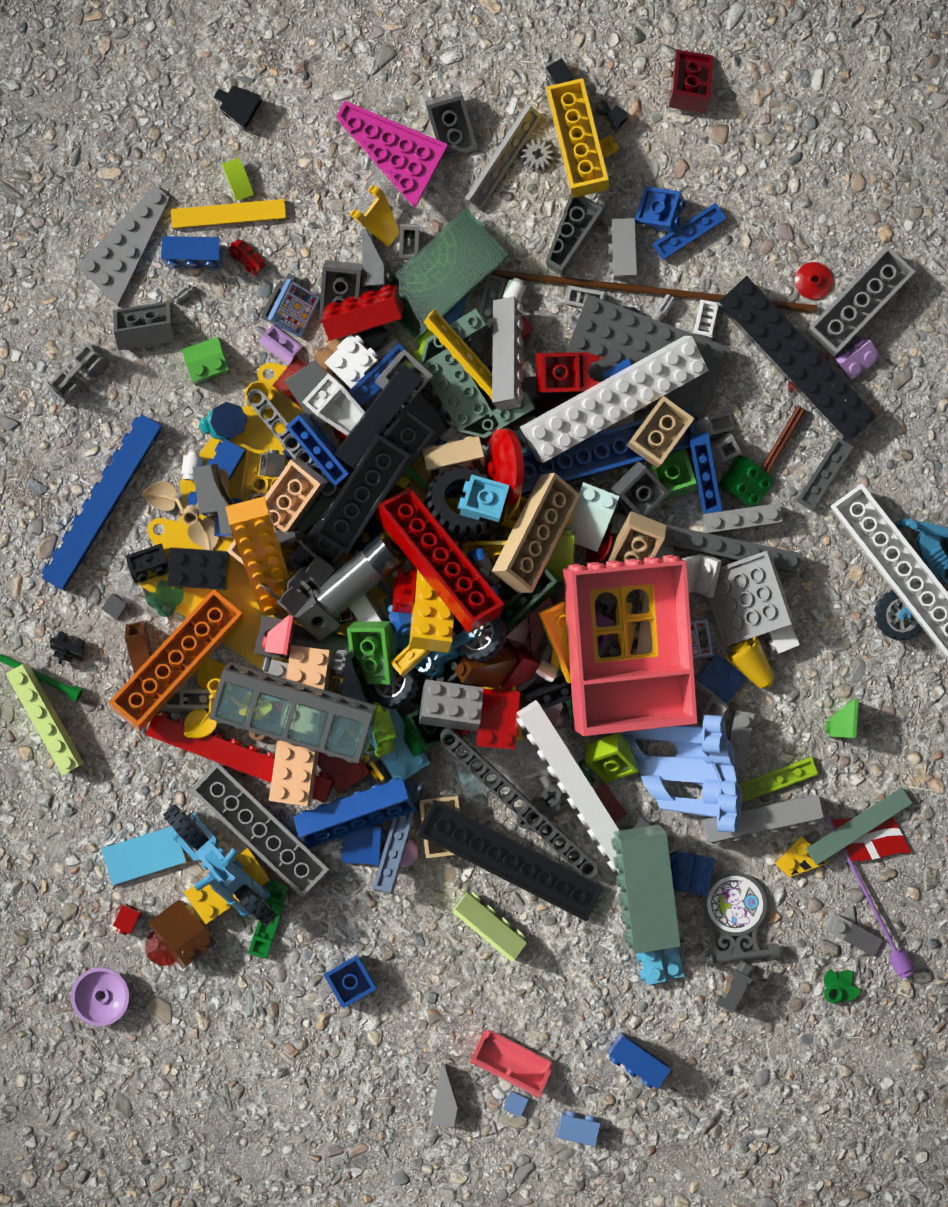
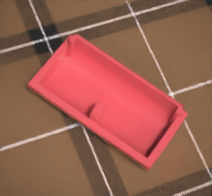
[470,1030,553,1098]

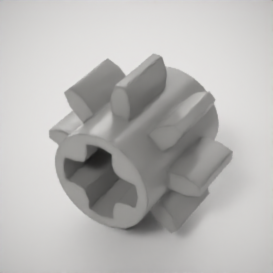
[330,650,347,675]

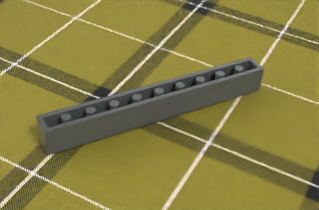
[610,513,803,574]

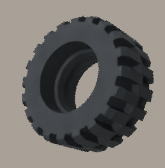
[424,466,495,544]

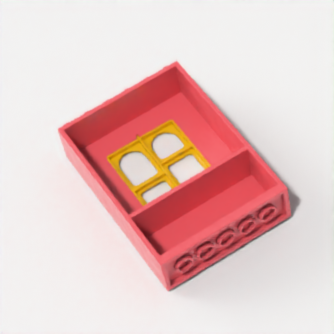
[563,555,697,736]

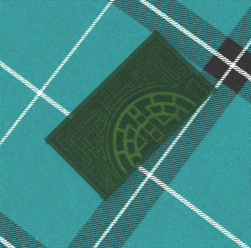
[376,208,510,341]

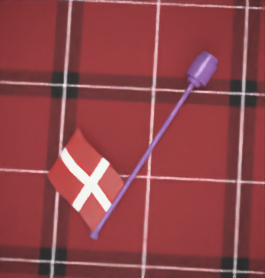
[824,816,915,979]

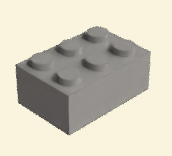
[419,679,484,732]

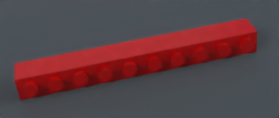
[146,711,335,803]

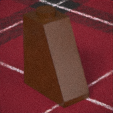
[125,620,152,674]
[455,647,517,689]

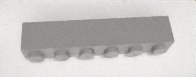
[492,296,524,411]

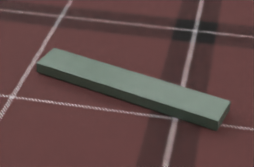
[806,787,912,865]

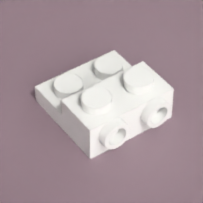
[324,334,379,388]

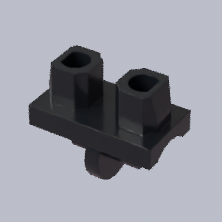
[49,631,85,665]

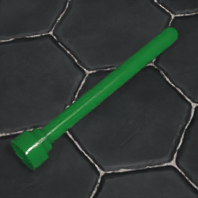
[0,654,83,702]

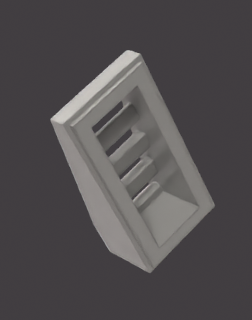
[565,285,608,308]

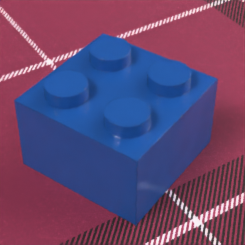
[324,954,377,1008]

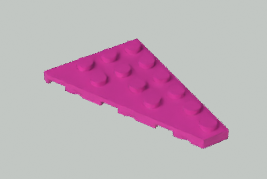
[336,101,448,208]

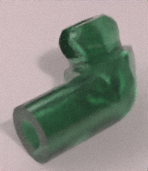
[578,758,596,786]

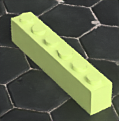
[6,663,84,775]

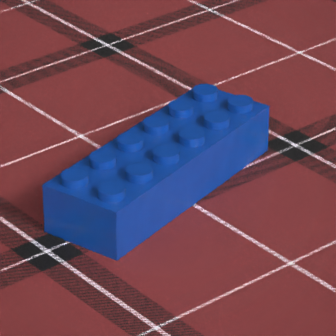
[293,778,418,848]

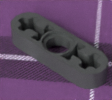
[517,784,562,829]

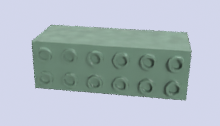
[611,824,680,954]

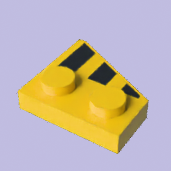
[774,836,829,877]

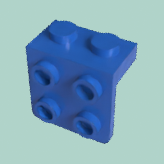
[341,826,385,866]

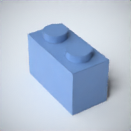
[557,1110,600,1146]

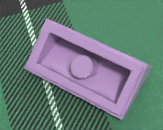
[259,324,303,365]

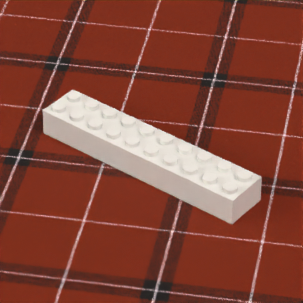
[520,336,709,463]
[831,484,948,660]

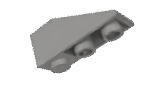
[688,432,741,473]

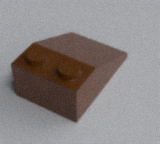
[147,900,216,969]

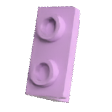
[833,336,881,381]

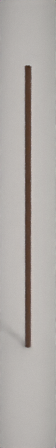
[483,269,817,312]

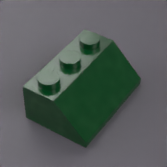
[404,709,454,757]

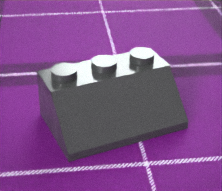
[113,301,175,351]

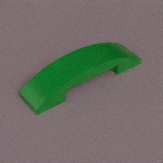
[248,880,289,959]

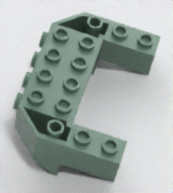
[421,309,538,439]

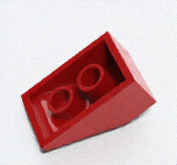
[476,688,520,750]

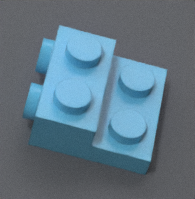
[458,475,509,522]
[636,947,684,985]

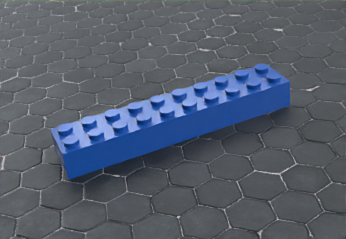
[521,408,696,496]

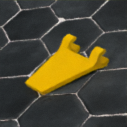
[350,185,400,248]

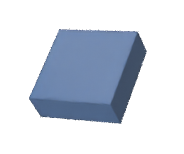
[503,1091,529,1117]

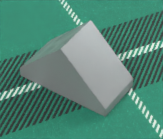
[399,224,420,259]

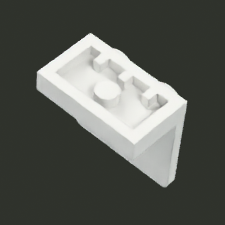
[682,554,722,598]

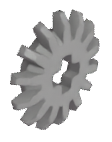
[521,138,555,172]

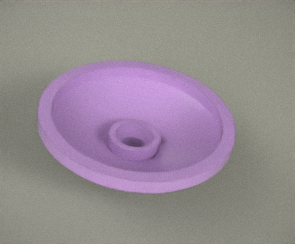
[71,967,130,1026]

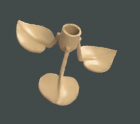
[142,468,230,550]

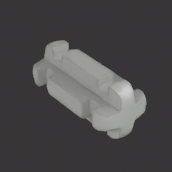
[172,284,195,304]

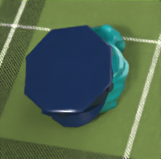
[199,402,247,440]

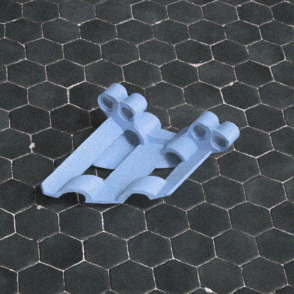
[613,715,742,833]

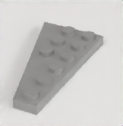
[76,185,170,307]

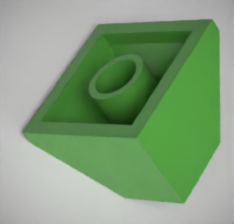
[825,699,859,738]

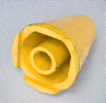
[725,636,775,689]

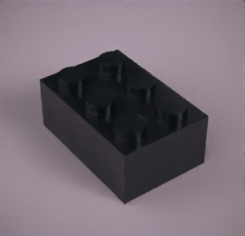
[168,547,230,590]

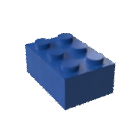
[161,236,223,270]
[607,1032,671,1089]

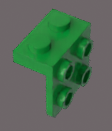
[719,455,774,508]

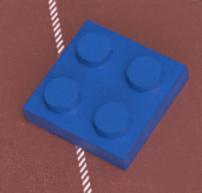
[696,653,747,704]

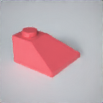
[262,615,295,656]

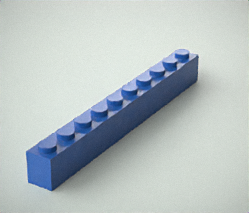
[42,414,163,591]

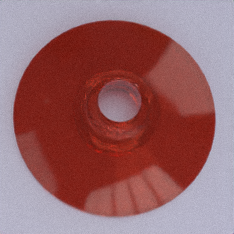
[145,931,176,966]

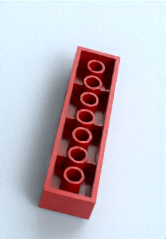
[375,488,504,633]

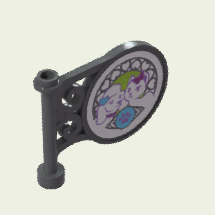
[703,872,780,968]

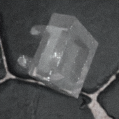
[322,838,343,860]

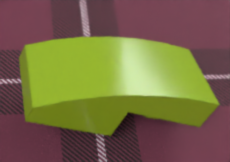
[221,157,254,201]

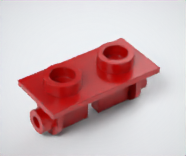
[228,238,267,277]

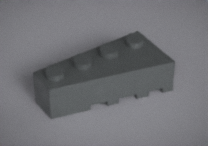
[546,192,605,277]

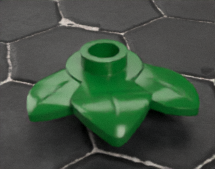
[824,969,860,1004]

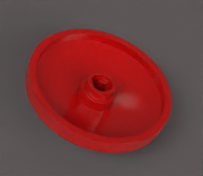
[485,428,524,506]

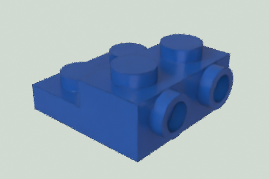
[635,186,686,233]
[670,851,715,897]

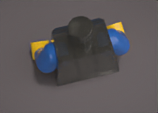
[462,548,503,596]

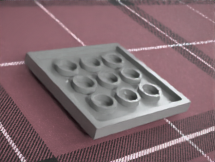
[708,550,794,647]

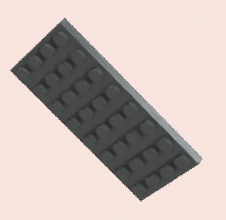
[566,295,731,419]

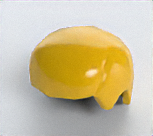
[245,381,274,412]

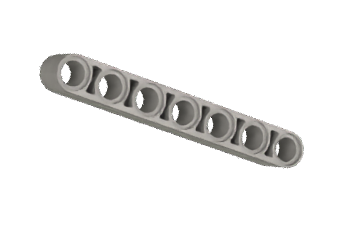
[247,389,338,498]

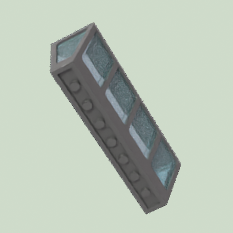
[209,662,378,763]

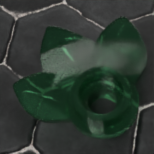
[146,579,184,617]

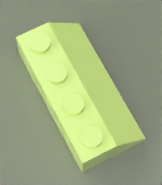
[453,892,527,963]

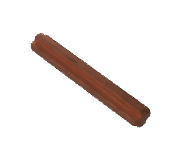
[761,406,806,474]

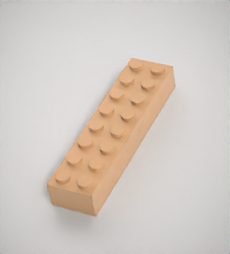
[269,645,333,806]

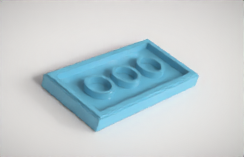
[101,826,187,885]

